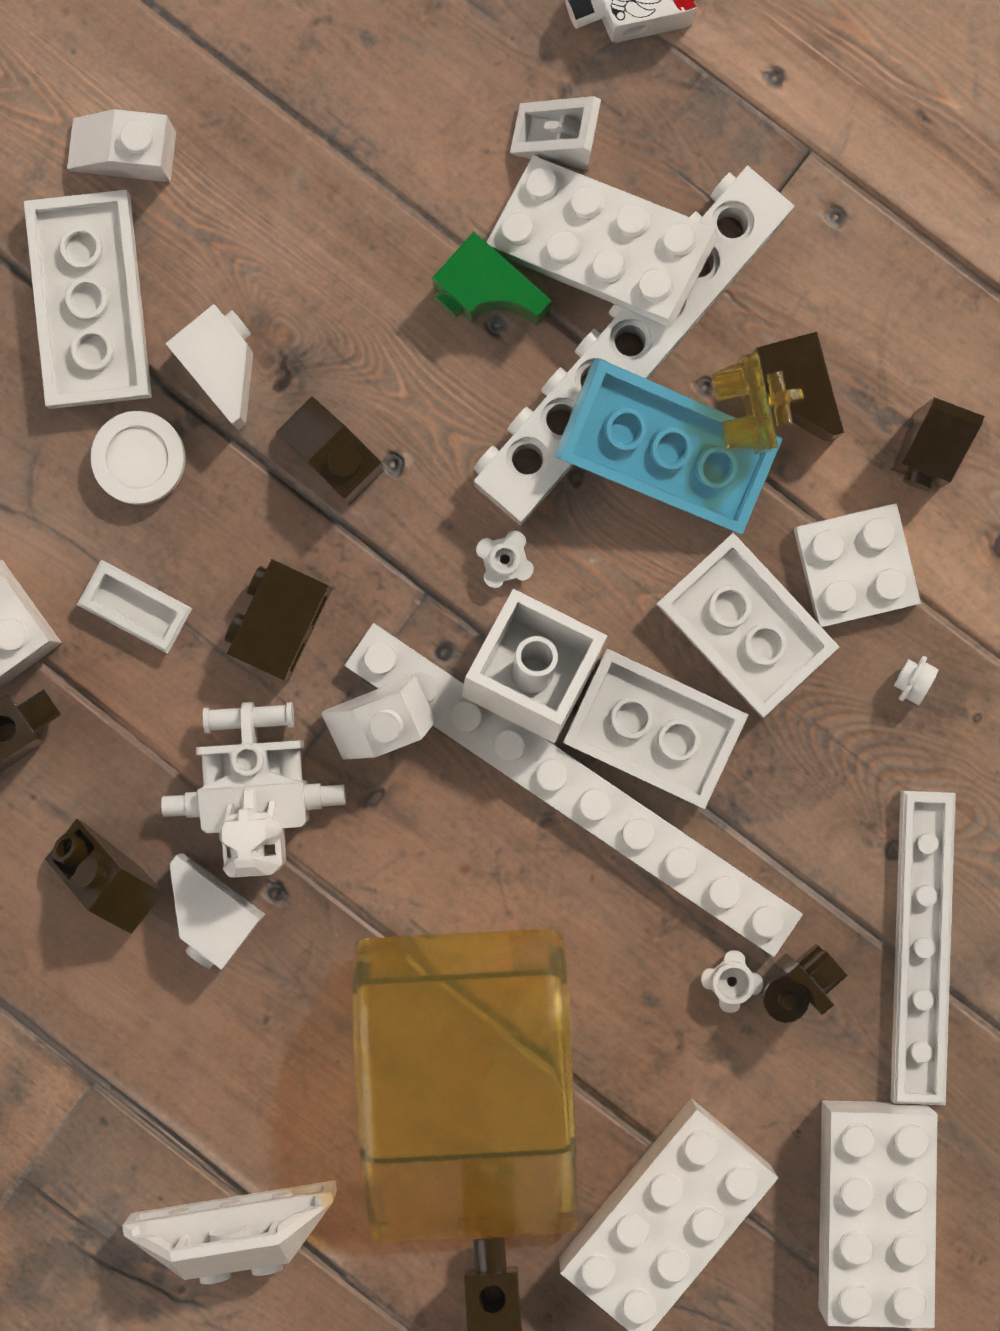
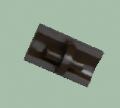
[762,944,848,1023]

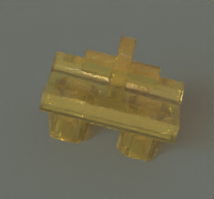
[711,352,803,455]

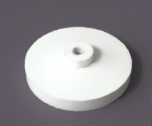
[91,411,186,505]

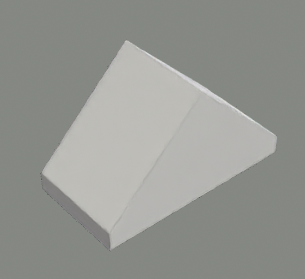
[510,96,601,170]

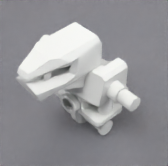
[161,702,346,878]

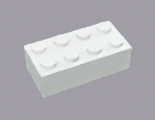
[559,1098,778,1331]
[818,1100,938,1328]

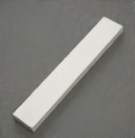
[890,790,956,1105]

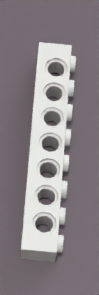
[473,165,795,526]

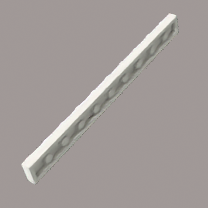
[344,623,803,957]

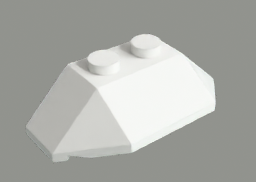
[122,1180,337,1284]

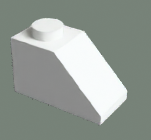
[67,109,176,183]
[165,304,253,431]
[321,674,436,760]
[170,852,266,970]

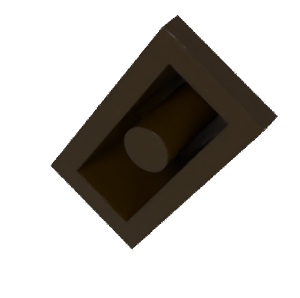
[746,332,844,442]
[276,396,385,505]
[892,397,985,492]

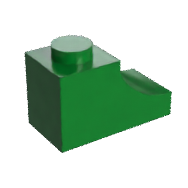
[432,231,552,326]

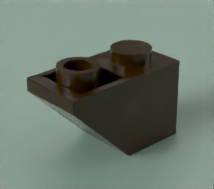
[45,819,164,934]

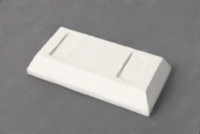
[77,560,193,654]

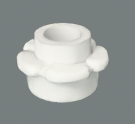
[893,656,939,706]

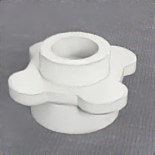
[476,531,534,588]
[701,950,763,1013]

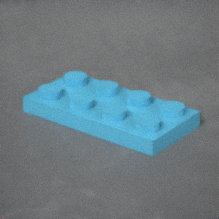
[554,358,783,534]

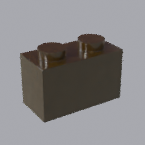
[225,559,333,681]

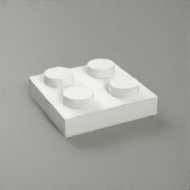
[794,503,921,627]

